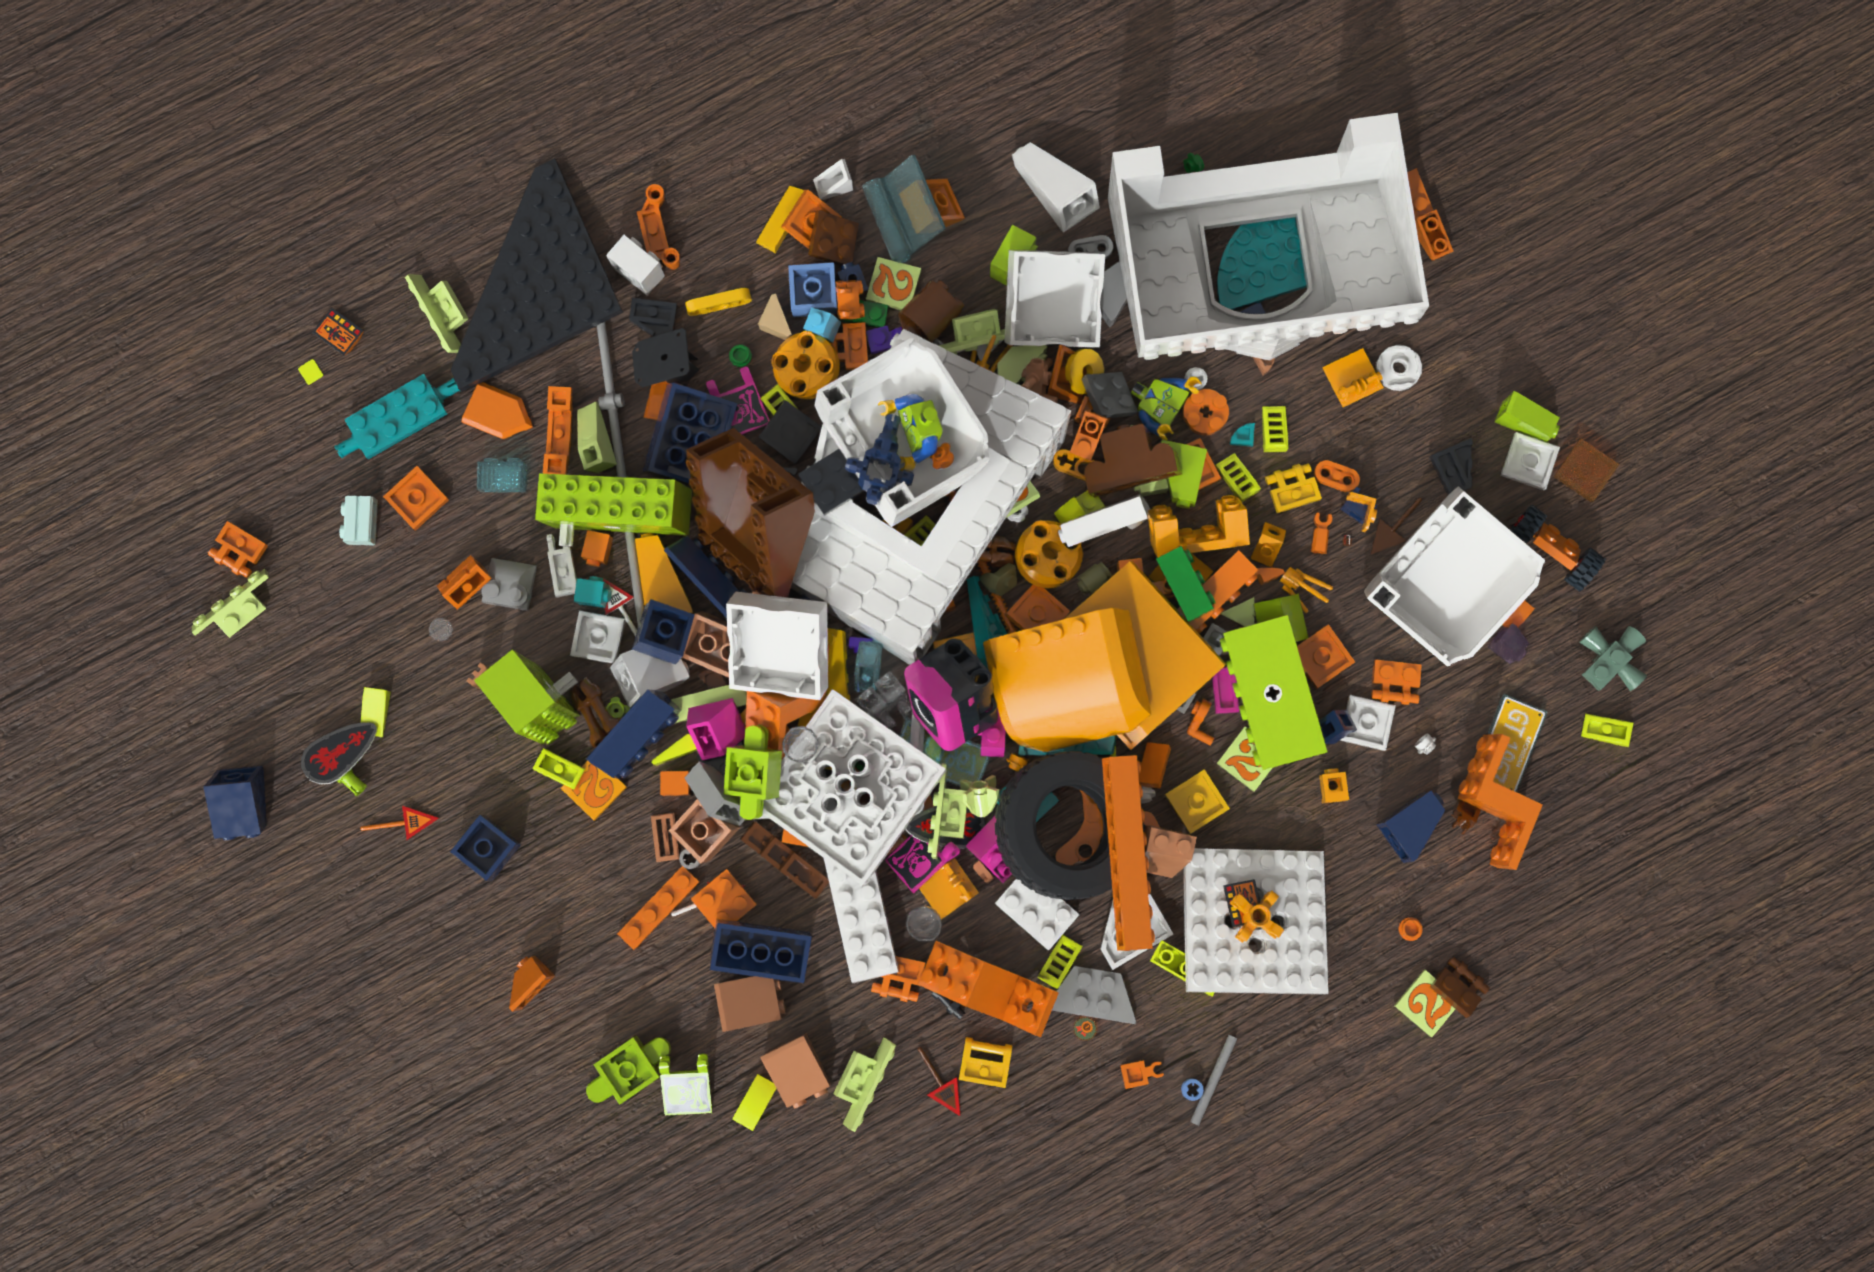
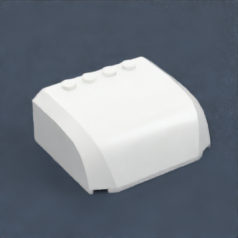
[815,337,990,527]
[1364,486,1545,666]

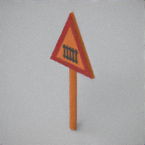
[360,806,439,840]

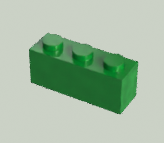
[1156,546,1216,622]

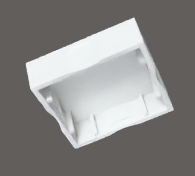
[1004,250,1105,347]
[726,592,828,700]

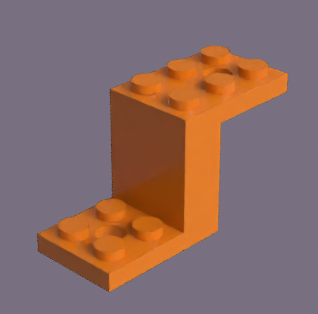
[746,644,829,759]
[1458,734,1543,870]
[918,941,1059,1037]

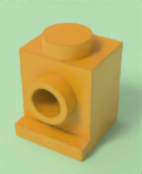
[1319,768,1349,804]

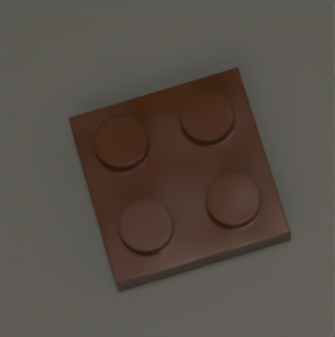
[808,210,859,266]

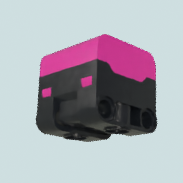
[904,639,999,751]

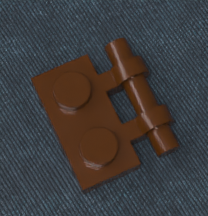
[1430,956,1490,1018]

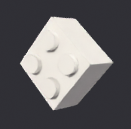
[606,235,665,296]

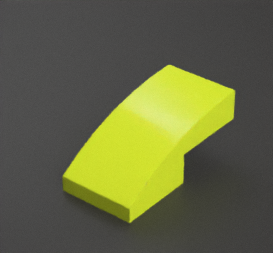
[733,1074,777,1131]

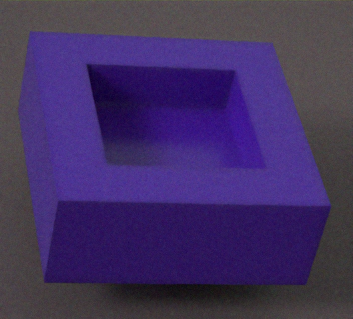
[849,637,873,654]

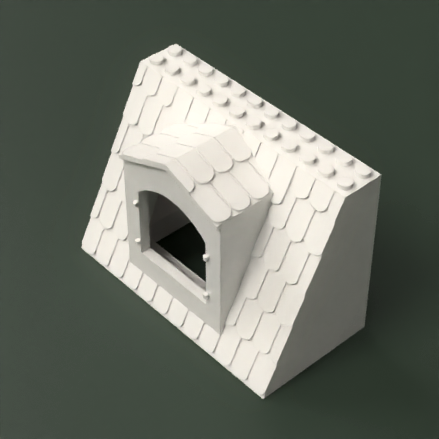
[1108,113,1429,361]
[791,329,1071,665]

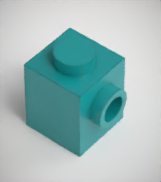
[574,576,612,608]

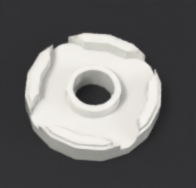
[1376,345,1422,391]

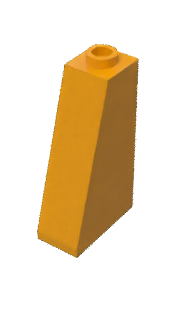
[635,533,695,614]

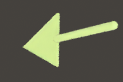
[1221,597,1256,627]

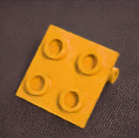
[1322,348,1384,407]
[919,858,979,919]

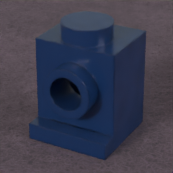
[837,262,869,292]
[1340,487,1379,525]
[1319,710,1357,744]

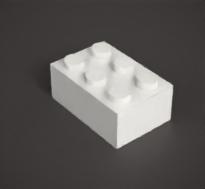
[994,879,1079,951]

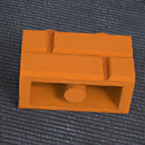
[437,555,492,610]

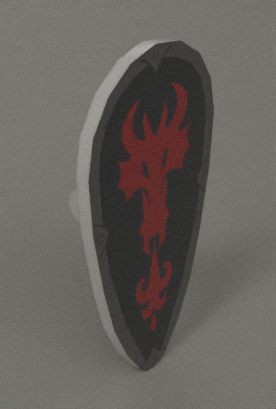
[301,722,377,784]
[905,807,985,849]

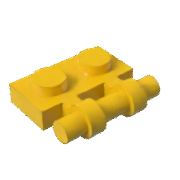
[1265,463,1322,513]

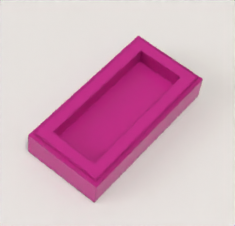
[1212,666,1239,714]

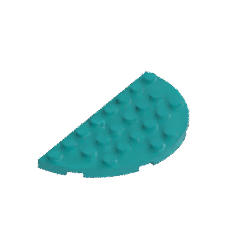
[1217,217,1307,310]

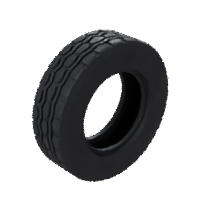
[995,751,1145,900]

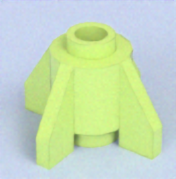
[960,775,1000,817]

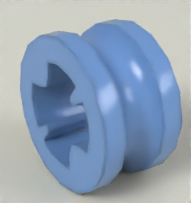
[1181,1078,1204,1101]

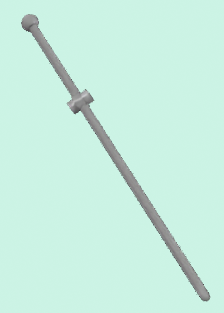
[597,322,644,626]

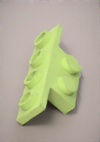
[405,274,469,353]
[938,309,1005,354]
[192,569,269,638]
[928,763,967,859]
[833,1037,896,1132]

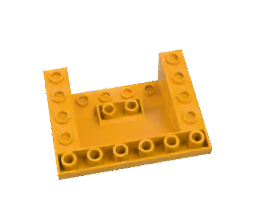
[1065,560,1227,750]

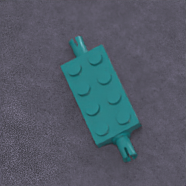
[334,374,460,460]

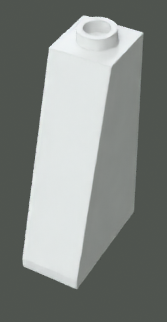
[1058,494,1148,547]

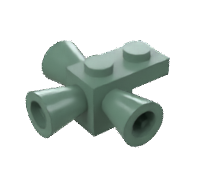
[1579,626,1647,691]

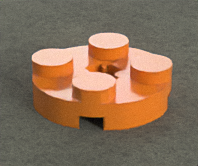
[1183,389,1229,435]

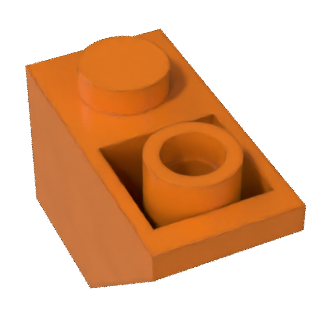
[1070,410,1107,461]

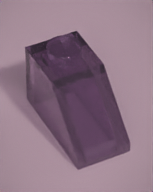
[1488,623,1529,664]

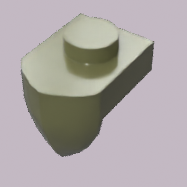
[979,563,1017,596]

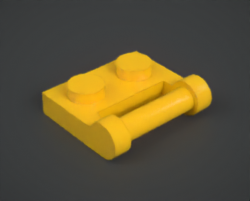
[959,1037,1012,1088]

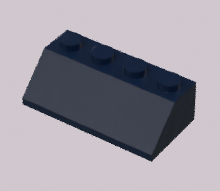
[664,536,747,619]
[586,689,682,779]
[710,919,812,983]

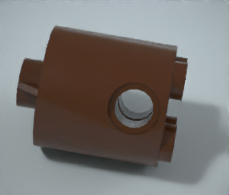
[898,280,964,343]

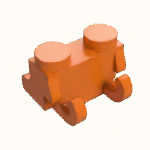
[835,280,865,319]

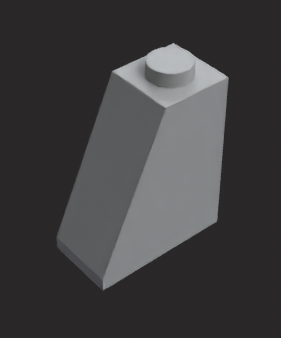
[1100,261,1127,328]
[685,762,745,826]

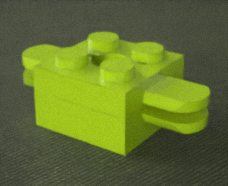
[724,725,782,820]
[586,1036,671,1105]

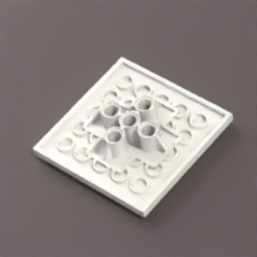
[763,689,947,886]
[1184,848,1328,994]

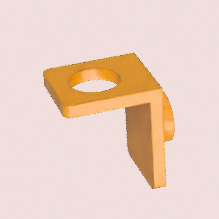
[1346,492,1377,532]
[1251,522,1286,567]

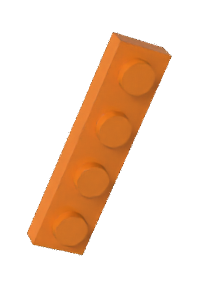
[617,866,700,950]

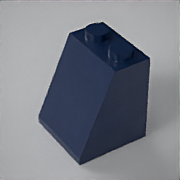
[203,766,267,840]
[1376,791,1445,863]

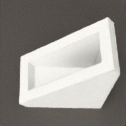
[813,159,853,200]

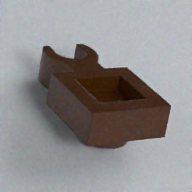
[1451,800,1481,835]

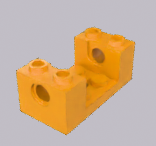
[1147,495,1250,558]

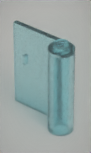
[862,155,946,263]

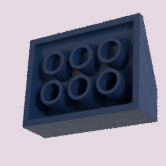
[642,383,737,485]

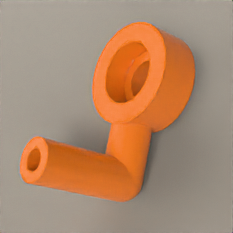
[1187,699,1214,746]

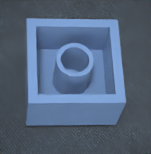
[788,263,838,317]

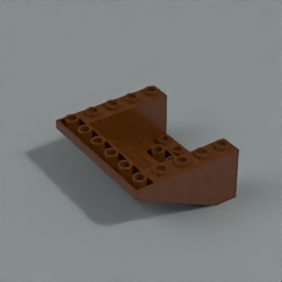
[686,428,815,598]

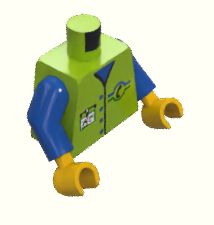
[1131,377,1202,441]
[878,394,942,471]

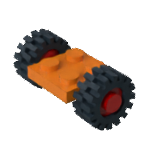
[1510,505,1606,592]

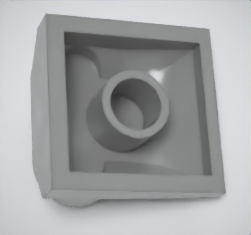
[482,558,537,611]

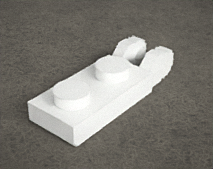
[547,534,577,598]

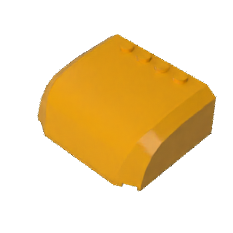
[983,608,1152,752]

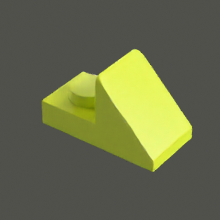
[1054,490,1105,524]

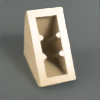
[758,293,792,340]

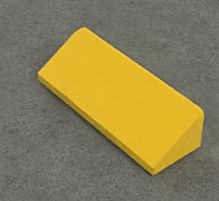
[756,186,804,254]

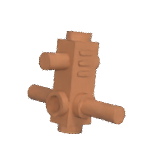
[1021,358,1058,403]

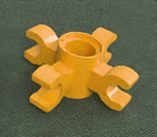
[1230,890,1284,943]

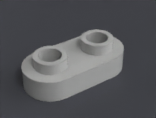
[1068,235,1113,259]

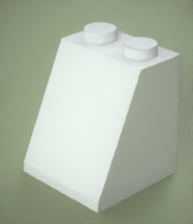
[610,650,690,708]

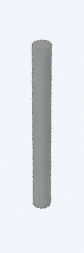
[1190,1035,1237,1126]

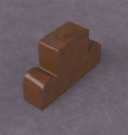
[1085,424,1182,497]

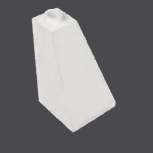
[1012,142,1100,233]

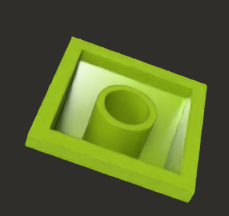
[1253,594,1308,642]

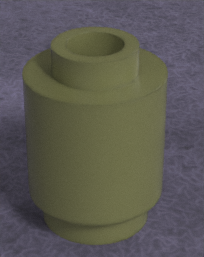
[1077,562,1112,595]

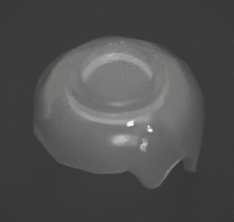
[782,726,818,763]
[906,906,942,941]

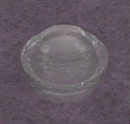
[429,618,453,641]

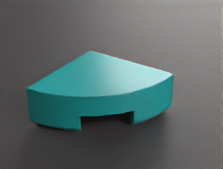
[1230,423,1255,447]

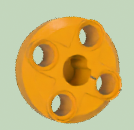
[771,331,840,399]
[1015,520,1083,588]

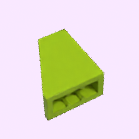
[1494,391,1560,442]
[1161,440,1207,509]

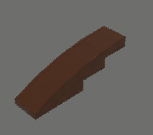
[740,820,829,899]

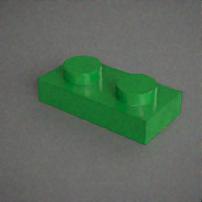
[840,300,889,328]

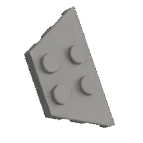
[1052,966,1136,1024]

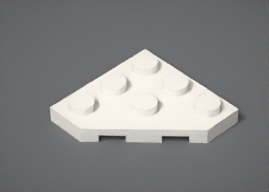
[1100,894,1173,970]

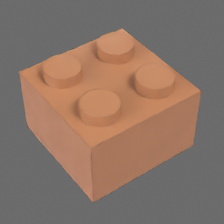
[669,799,741,864]

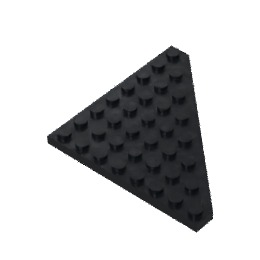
[451,158,623,392]

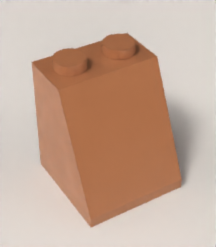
[1144,824,1197,878]
[714,976,786,1032]
[760,1033,831,1109]

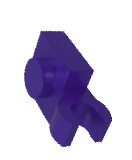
[866,325,902,354]

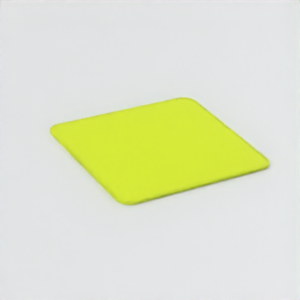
[298,359,323,385]

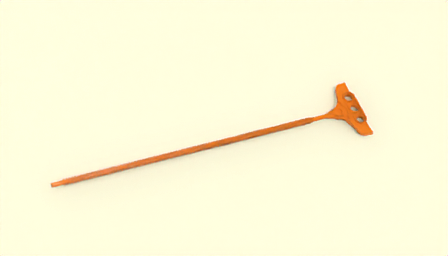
[946,491,1160,865]

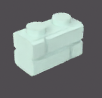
[340,496,378,545]

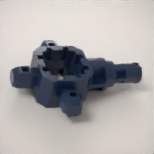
[845,414,914,505]

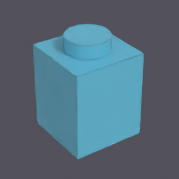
[803,307,841,343]

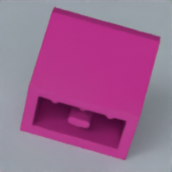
[686,698,746,760]
[966,816,1012,883]

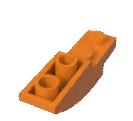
[1407,168,1453,261]

